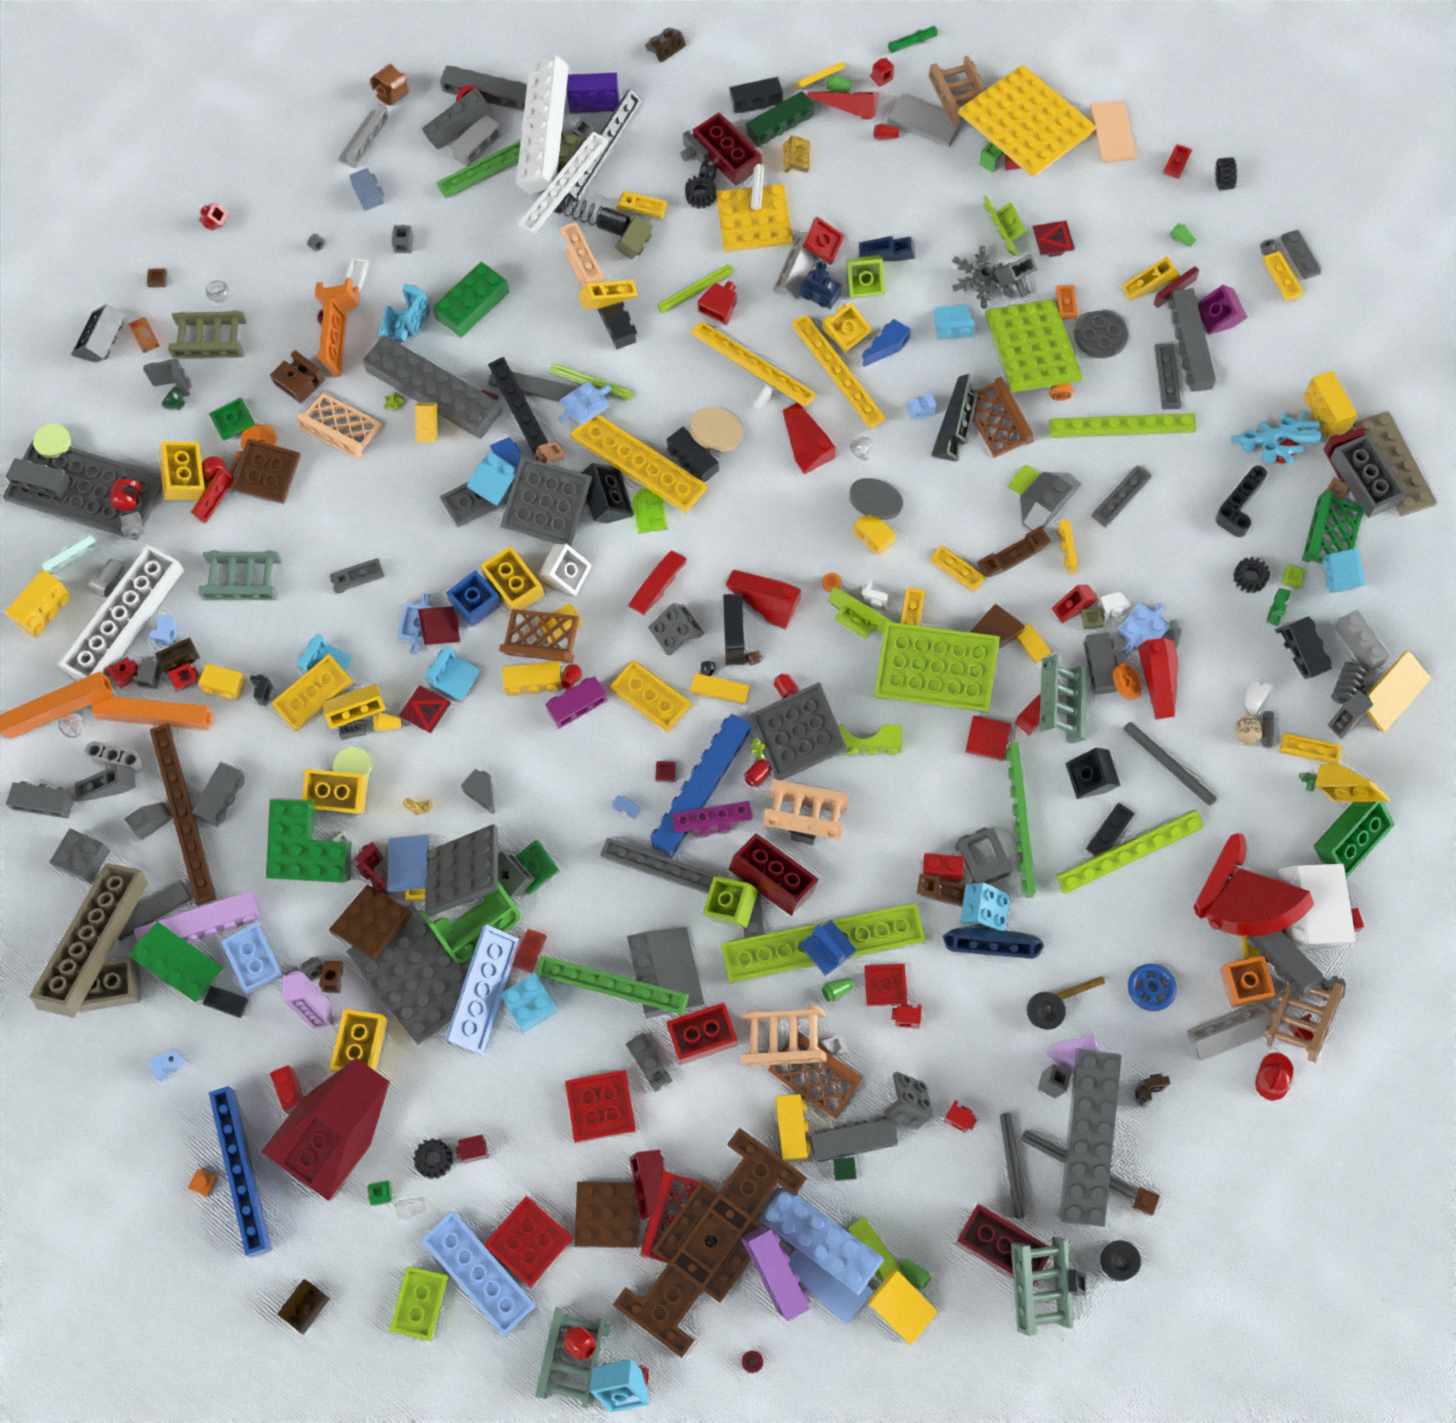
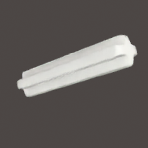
[751,164,764,210]

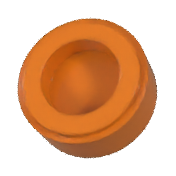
[822,573,841,592]

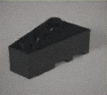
[1274,616,1332,679]

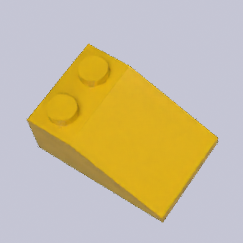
[1315,762,1389,802]

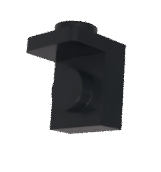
[250,675,273,706]

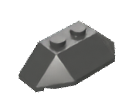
[1020,472,1082,531]

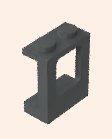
[955,827,1013,884]

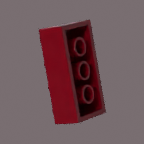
[692,112,762,186]
[728,833,819,916]
[955,1204,1050,1287]

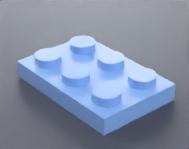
[221,922,283,994]

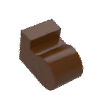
[319,960,343,993]

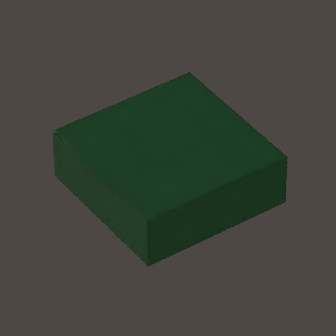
[833,1158,856,1181]

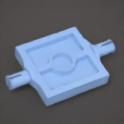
[558,381,612,426]
[397,593,436,654]
[1117,603,1170,655]

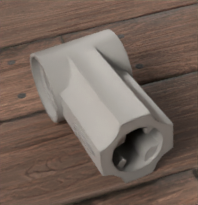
[88,559,124,597]

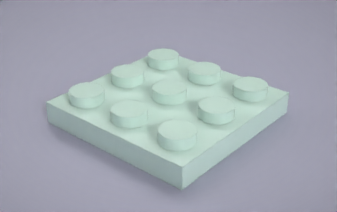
[42,535,100,575]

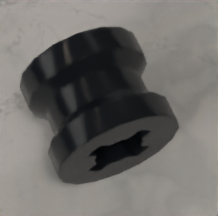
[699,161,717,181]

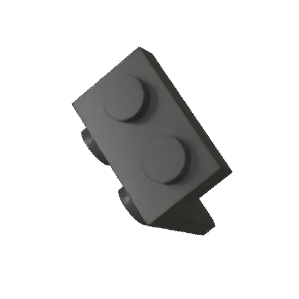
[143,359,192,397]
[884,1071,933,1130]

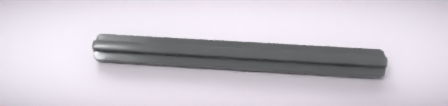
[1123,722,1217,806]
[1021,1130,1139,1199]

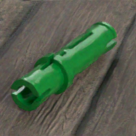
[888,25,938,53]

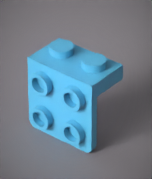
[402,283,430,336]
[934,305,975,340]
[297,634,352,674]
[426,645,480,701]
[960,882,1010,931]

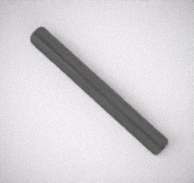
[1000,1113,1027,1219]

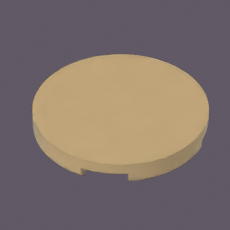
[690,407,743,452]

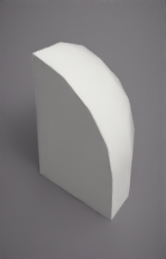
[1244,681,1273,716]

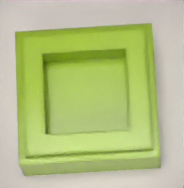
[1281,565,1306,589]

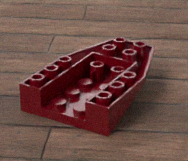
[261,1057,390,1201]

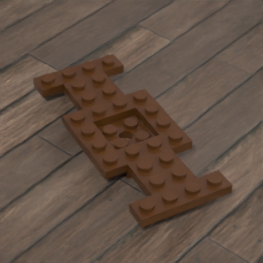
[613,1127,807,1358]

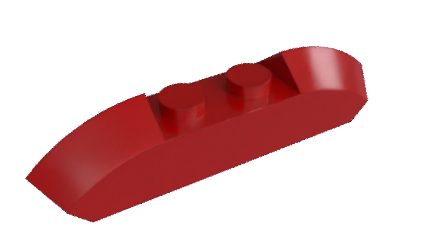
[1193,833,1246,919]

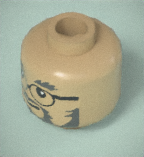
[1235,716,1262,746]

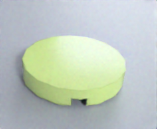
[33,424,71,458]
[333,747,372,775]

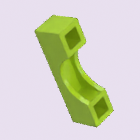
[838,724,902,755]

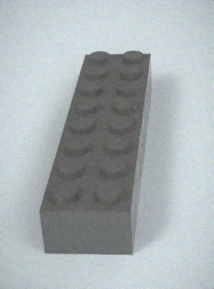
[362,335,501,439]
[1059,1048,1122,1227]

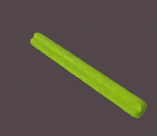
[657,264,733,313]
[550,363,633,401]

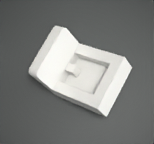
[861,579,888,608]

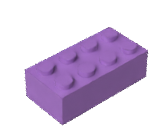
[740,1225,810,1322]

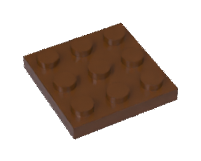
[230,439,301,504]
[329,885,413,960]
[574,1182,639,1248]

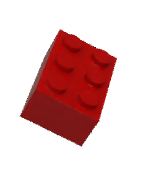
[666,1002,738,1065]

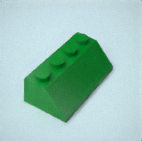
[1313,802,1395,878]
[128,922,224,1002]

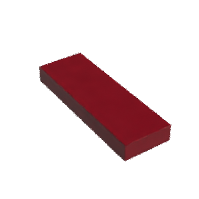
[1153,266,1199,308]

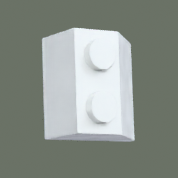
[537,544,592,596]

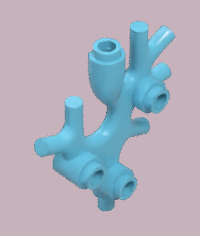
[1231,410,1321,465]

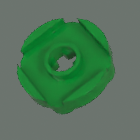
[1266,587,1291,627]

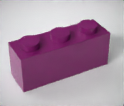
[545,676,608,729]

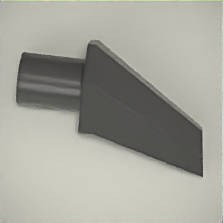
[1169,619,1182,648]

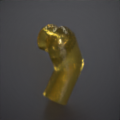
[403,797,433,815]

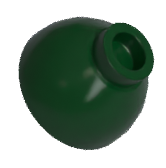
[161,386,186,411]

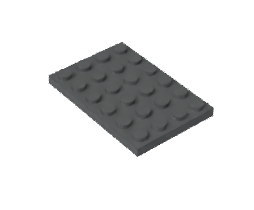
[346,903,467,1045]

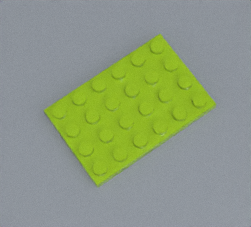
[985,299,1082,393]
[874,622,1000,713]

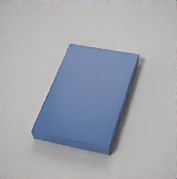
[387,835,429,892]

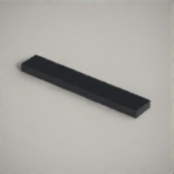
[488,356,548,454]

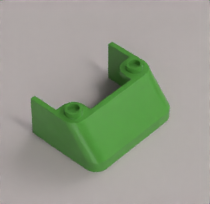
[419,881,520,963]

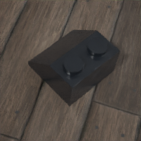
[1065,748,1121,799]

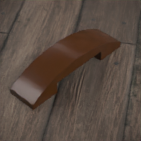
[977,526,1051,578]
[916,873,965,907]

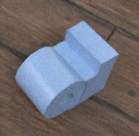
[906,392,936,419]
[149,615,177,646]
[148,1050,184,1082]

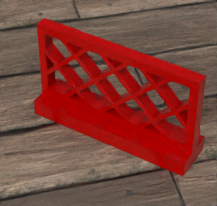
[639,1171,711,1263]

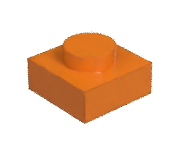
[188,1169,218,1197]

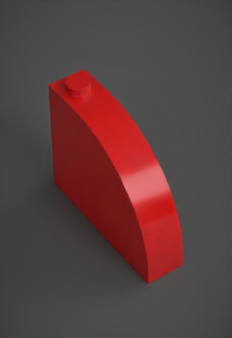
[1205,868,1314,936]

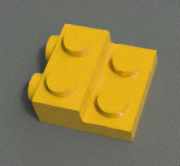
[821,302,873,353]

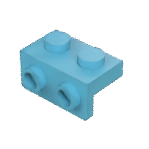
[378,306,409,343]

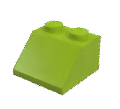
[845,255,885,298]

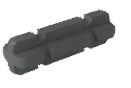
[1262,711,1274,748]

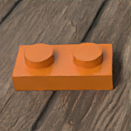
[1055,285,1078,320]

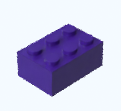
[566,72,620,113]

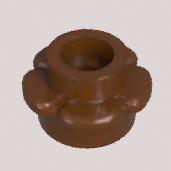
[745,650,763,666]

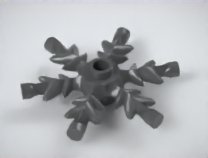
[952,246,1015,309]

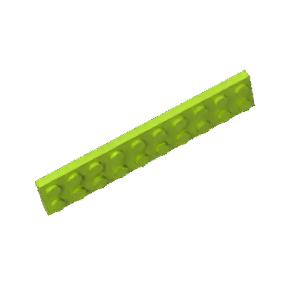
[721,903,926,984]

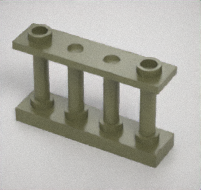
[168,310,246,359]

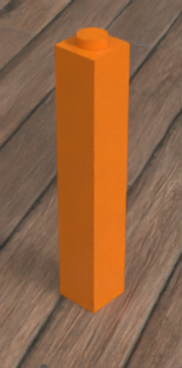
[0,671,113,739]
[91,696,213,730]

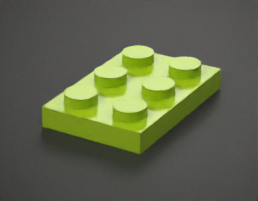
[389,1266,449,1342]

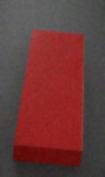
[190,468,234,524]

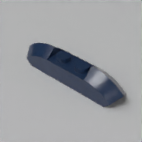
[942,928,1045,959]

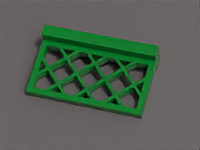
[1302,490,1363,564]

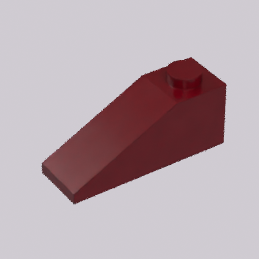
[629,1149,664,1220]

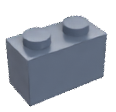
[349,168,384,211]

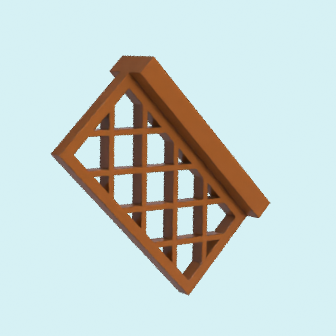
[973,376,1034,458]
[499,609,579,663]
[768,1032,864,1119]

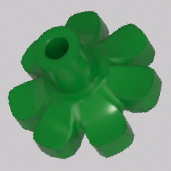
[1299,772,1317,791]

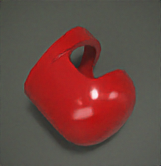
[109,479,142,511]

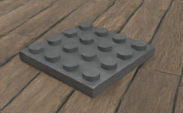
[500,456,592,547]
[750,682,848,781]
[425,824,498,917]

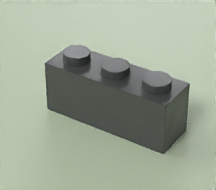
[5,458,71,499]
[1083,632,1118,695]
[1327,691,1374,739]
[192,762,245,827]
[6,781,75,819]

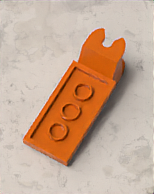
[314,277,360,377]

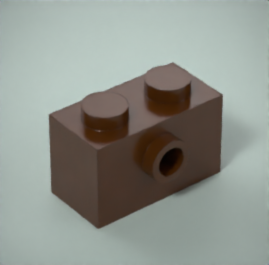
[270,360,314,403]

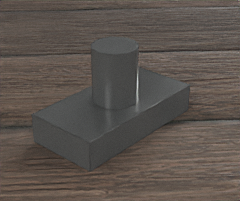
[680,131,710,163]

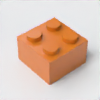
[1220,956,1276,1008]

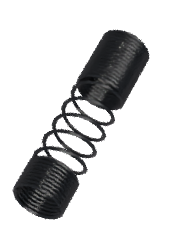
[553,194,631,237]

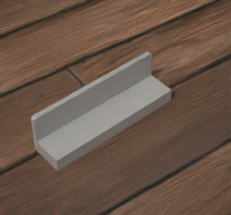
[338,105,389,168]
[773,232,817,300]
[1187,1002,1273,1061]

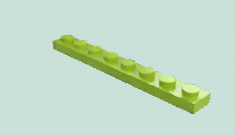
[1049,413,1196,438]
[1056,809,1203,894]

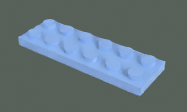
[445,925,521,1055]
[758,1187,884,1295]
[421,1211,537,1337]

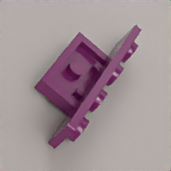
[672,801,753,837]

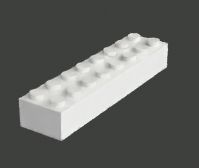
[516,55,569,194]
[59,545,184,680]

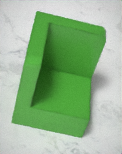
[979,141,1004,173]

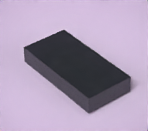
[203,986,249,1018]
[1068,1269,1086,1296]

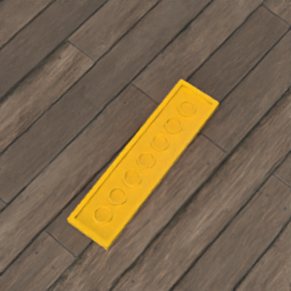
[570,414,708,513]

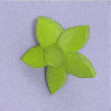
[383,392,405,411]
[750,738,765,761]

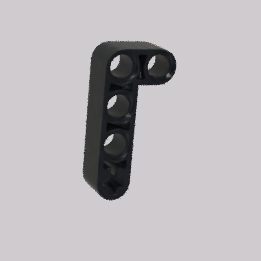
[1215,465,1267,537]
[723,593,745,666]

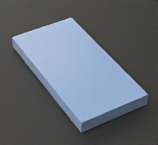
[788,1249,874,1325]

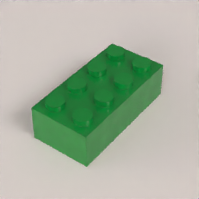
[433,261,509,338]

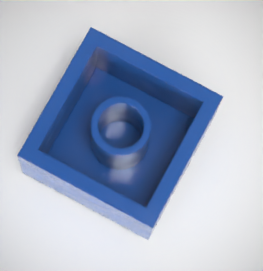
[446,570,501,627]

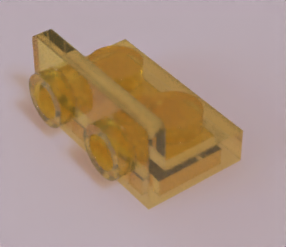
[782,135,810,173]

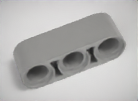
[85,741,144,773]

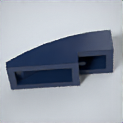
[859,236,915,261]

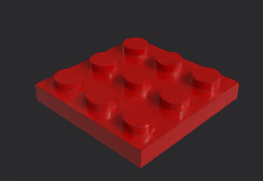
[565,1069,636,1143]
[484,1195,574,1288]

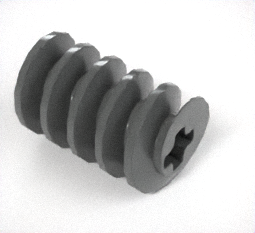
[1331,661,1367,704]

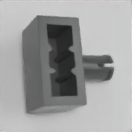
[994,254,1038,298]

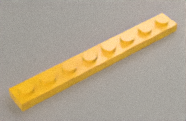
[792,314,885,430]
[691,321,817,407]

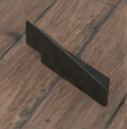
[931,374,978,462]

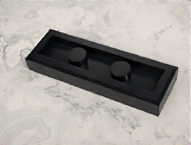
[1085,802,1135,856]

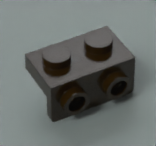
[645,27,686,62]
[155,637,200,675]
[1135,1073,1170,1107]
[277,1279,331,1335]

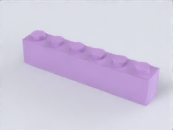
[134,891,261,943]
[282,971,333,1029]

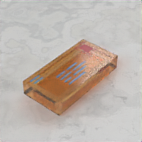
[129,317,160,353]

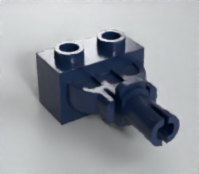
[800,261,842,310]

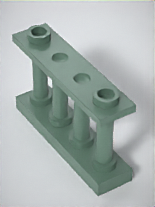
[198,550,281,600]
[1040,654,1088,744]
[1011,1237,1074,1336]
[535,1307,610,1408]

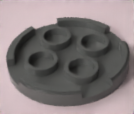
[1074,309,1129,358]
[849,478,903,520]

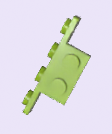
[983,195,1027,256]
[828,587,894,640]
[848,1217,911,1284]

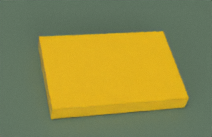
[867,1269,938,1346]

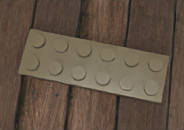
[1353,411,1437,517]

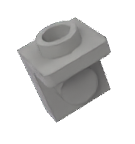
[120,512,145,539]

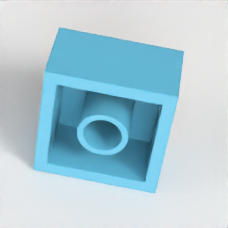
[500,973,558,1033]

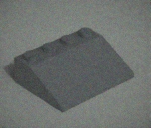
[627,927,705,1019]

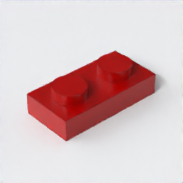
[1163,143,1193,179]

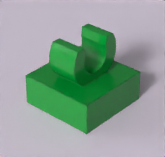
[368,1181,393,1207]

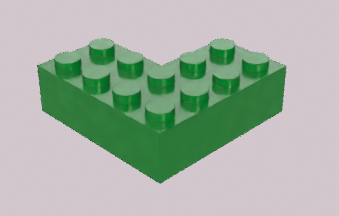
[266,798,352,883]

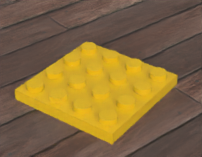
[716,184,793,252]

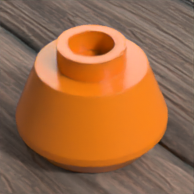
[1049,383,1074,401]

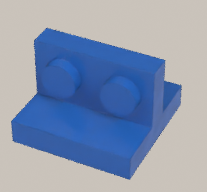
[800,920,857,977]

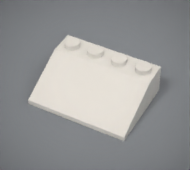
[1278,864,1356,951]

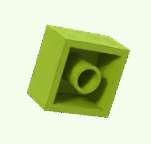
[702,876,758,928]

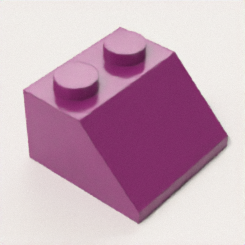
[1197,284,1248,334]

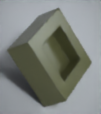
[1080,608,1103,630]

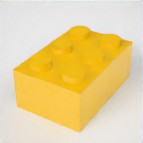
[1303,370,1358,440]
[159,441,204,500]
[480,546,545,612]
[5,569,71,638]
[302,769,369,814]
[329,1009,388,1074]

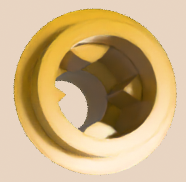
[373,713,401,732]

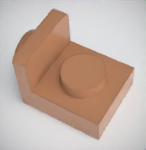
[534,441,565,464]

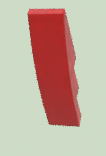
[628,550,687,615]

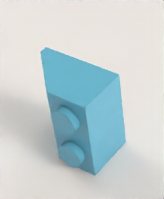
[467,452,517,506]
[1322,548,1365,593]
[590,1359,650,1413]

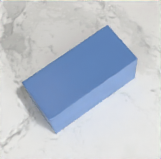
[612,795,641,819]

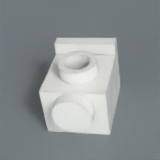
[1097,591,1129,621]

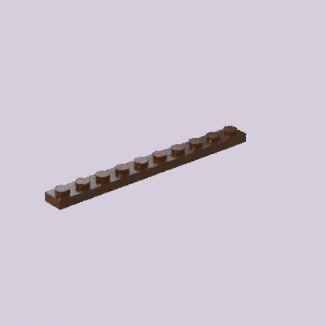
[150,724,217,906]

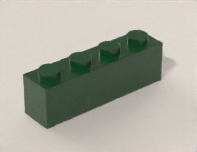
[747,91,814,147]

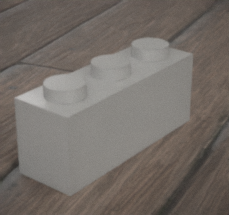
[450,114,502,167]
[1335,610,1390,673]

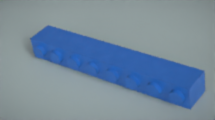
[650,713,752,857]
[208,1086,272,1258]

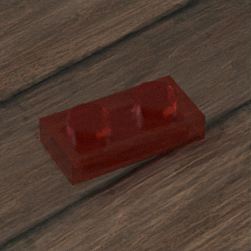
[513,929,547,974]

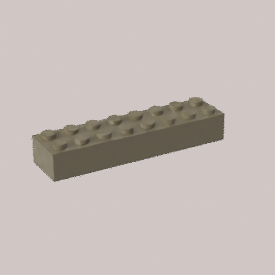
[29,863,148,1018]

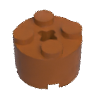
[370,63,409,106]

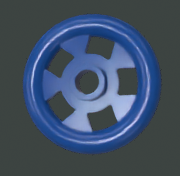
[1128,963,1177,1011]

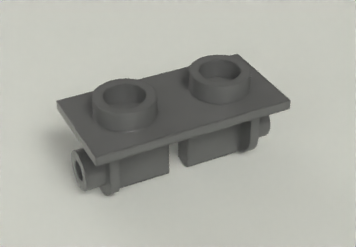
[282,956,323,981]

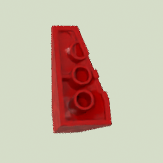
[807,91,879,119]
[782,402,836,474]
[725,569,801,630]
[1138,638,1178,720]

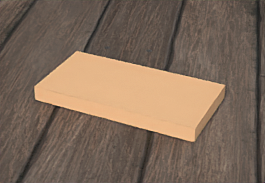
[1090,100,1137,163]

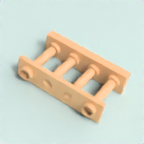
[560,222,604,289]
[763,779,849,840]
[741,1006,826,1067]

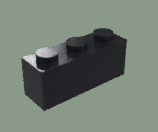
[729,77,783,114]
[597,302,637,350]
[666,427,719,482]

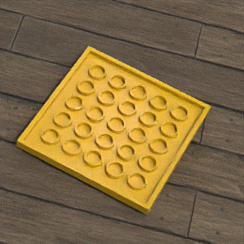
[958,64,1097,178]

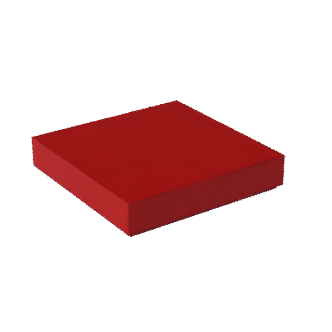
[802,217,845,265]
[965,715,1011,761]
[864,964,908,1007]

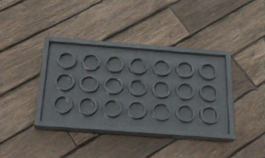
[3,440,163,541]

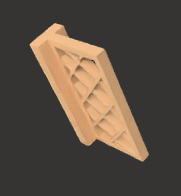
[296,393,382,459]

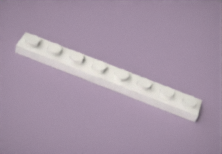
[517,132,608,237]

